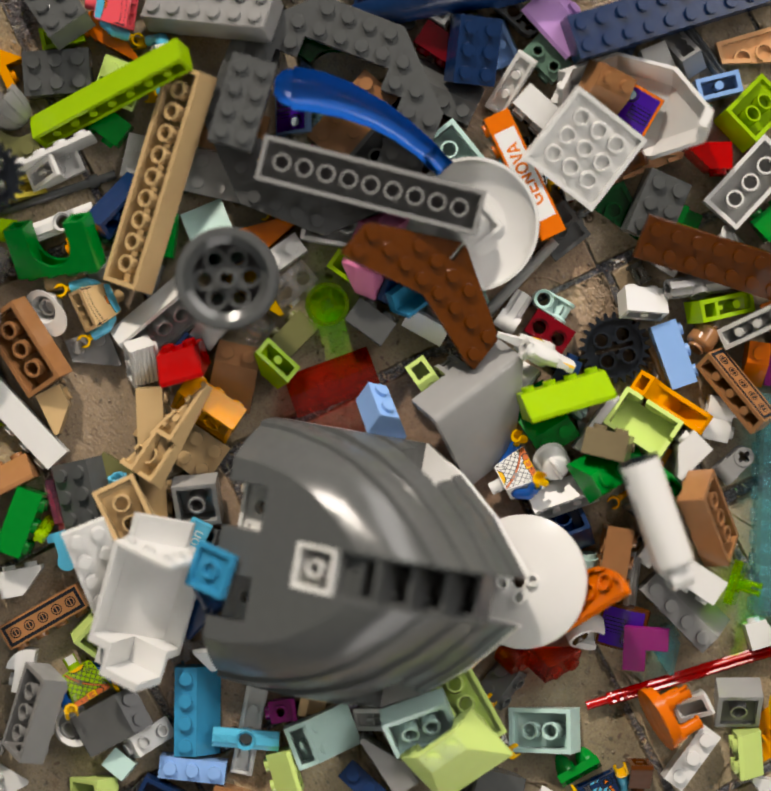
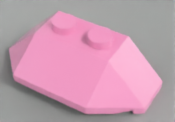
[341,212,410,301]

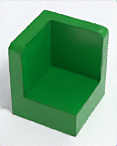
[677,205,703,229]

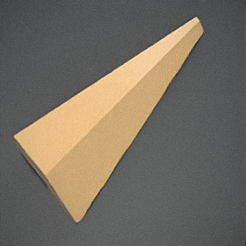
[119,382,213,489]

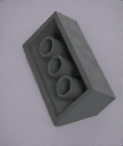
[418,57,486,129]

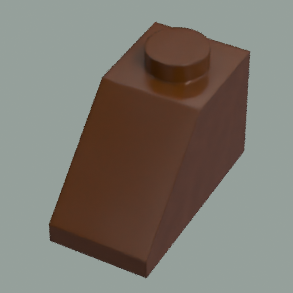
[626,758,654,791]

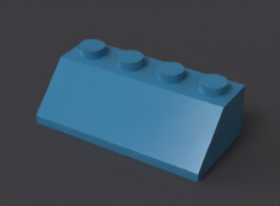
[174,664,221,757]

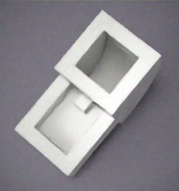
[6,647,39,693]

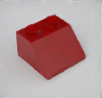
[681,141,733,177]
[156,337,211,388]

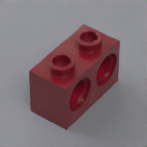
[523,308,576,354]

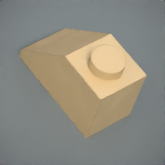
[35,384,73,436]

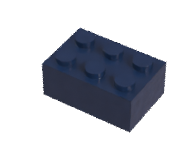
[444,14,503,87]

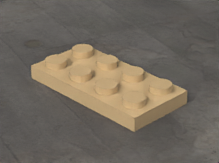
[133,405,231,475]

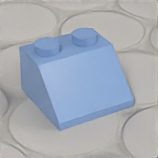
[355,382,407,439]

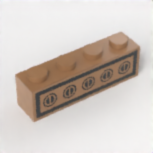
[695,347,771,434]
[0,582,90,651]

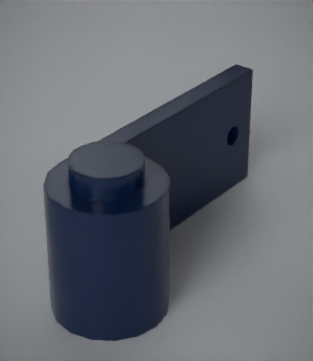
[186,588,225,640]

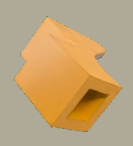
[630,370,713,435]

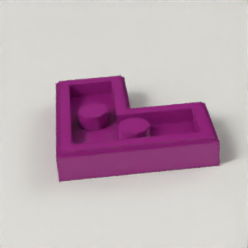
[622,625,670,672]

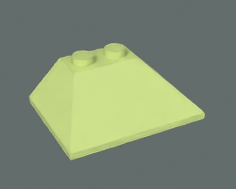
[400,707,513,791]

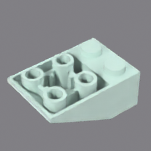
[180,199,244,276]
[283,704,361,771]

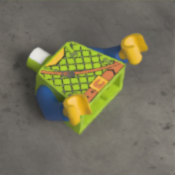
[61,653,120,720]

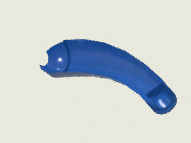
[274,66,453,176]

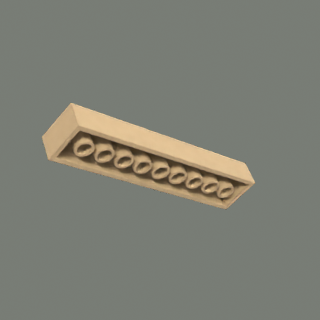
[103,70,218,295]

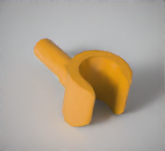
[607,490,628,509]

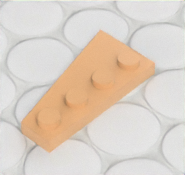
[714,27,771,65]

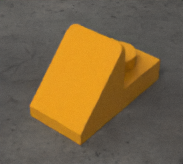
[0,50,22,89]

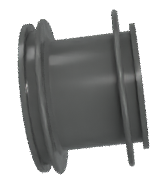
[175,226,279,330]

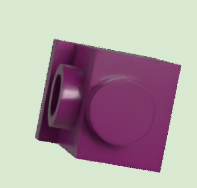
[264,696,298,725]

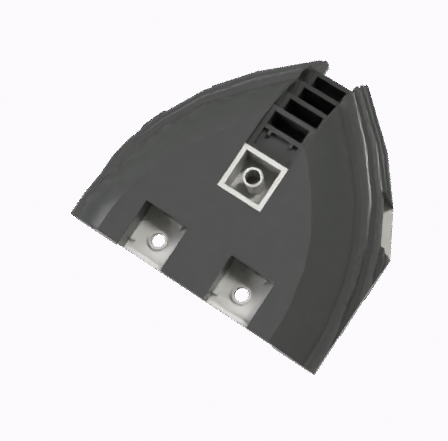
[203,417,530,708]

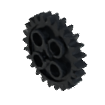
[0,143,26,213]
[578,312,651,384]

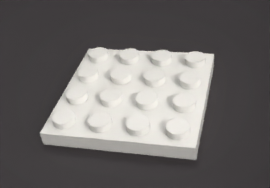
[522,85,648,212]

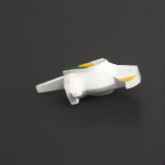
[496,331,576,373]

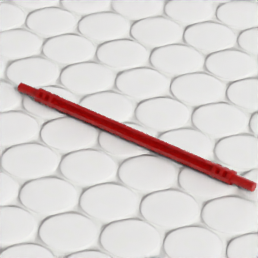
[585,646,771,710]

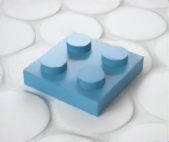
[185,540,239,600]

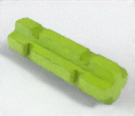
[33,515,56,543]

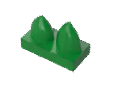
[555,747,602,788]

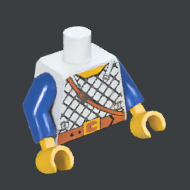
[488,429,549,500]

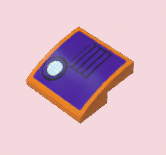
[617,84,665,137]

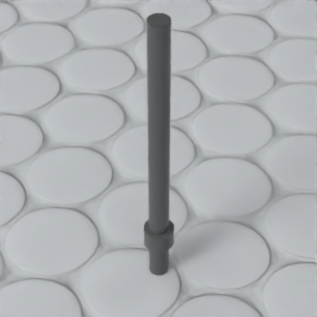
[0,170,117,217]

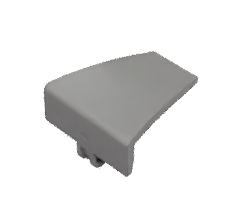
[412,338,523,485]

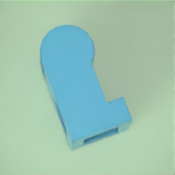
[46,529,74,571]

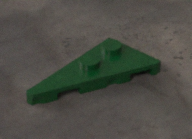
[594,181,639,241]

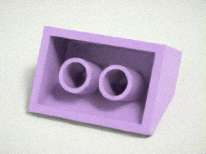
[521,0,581,60]

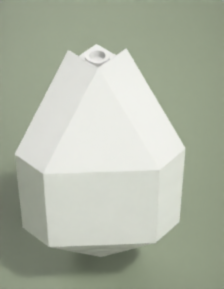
[551,52,714,160]

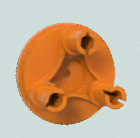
[638,684,704,750]

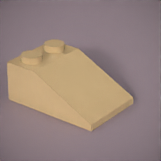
[92,473,155,540]

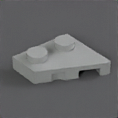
[65,332,122,366]

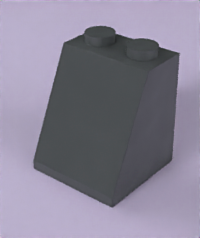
[460,767,526,791]

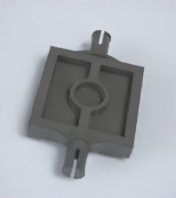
[532,200,593,262]

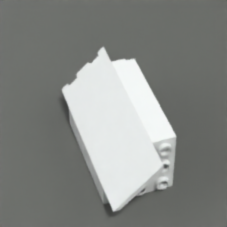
[88,512,196,693]

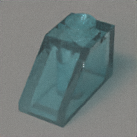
[653,622,681,676]

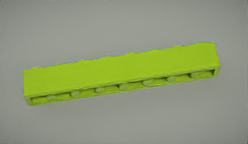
[30,38,193,148]

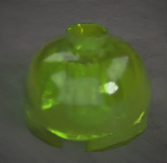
[305,282,349,327]

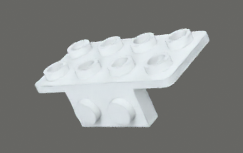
[16,130,98,189]

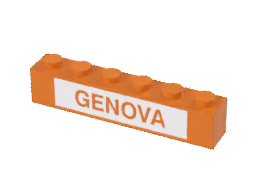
[481,108,566,242]

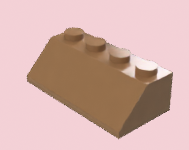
[0,451,41,497]

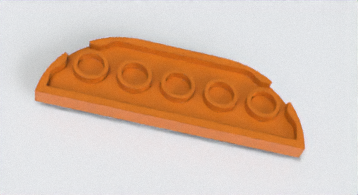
[530,567,631,651]

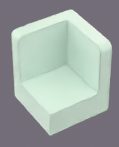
[101,748,138,782]

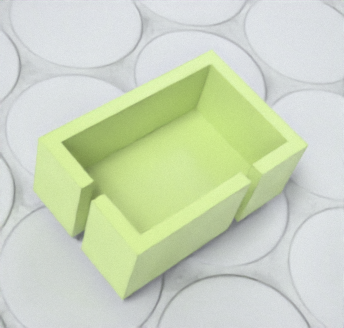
[603,386,684,460]

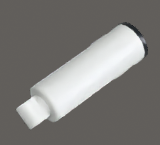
[618,451,694,592]

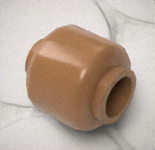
[687,322,720,355]

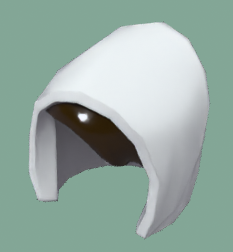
[565,614,605,650]

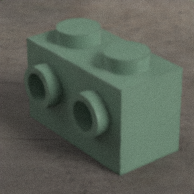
[523,32,572,86]

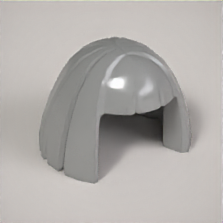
[0,83,31,131]

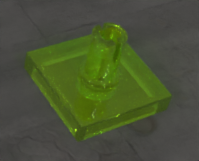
[722,559,763,605]

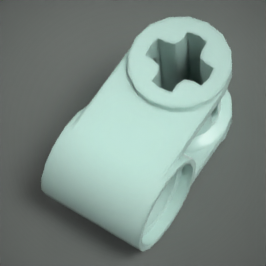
[532,289,576,325]

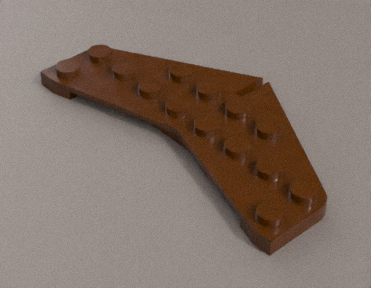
[340,222,498,370]

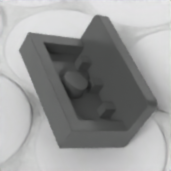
[480,656,527,710]

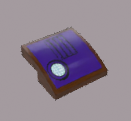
[595,603,651,650]

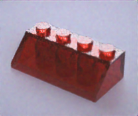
[286,346,380,418]

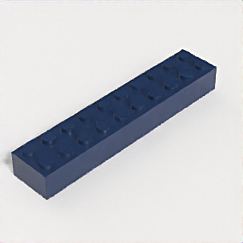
[560,0,771,65]

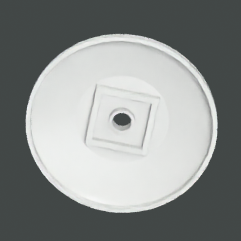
[406,157,539,291]
[489,514,588,649]

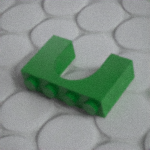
[3,212,106,281]

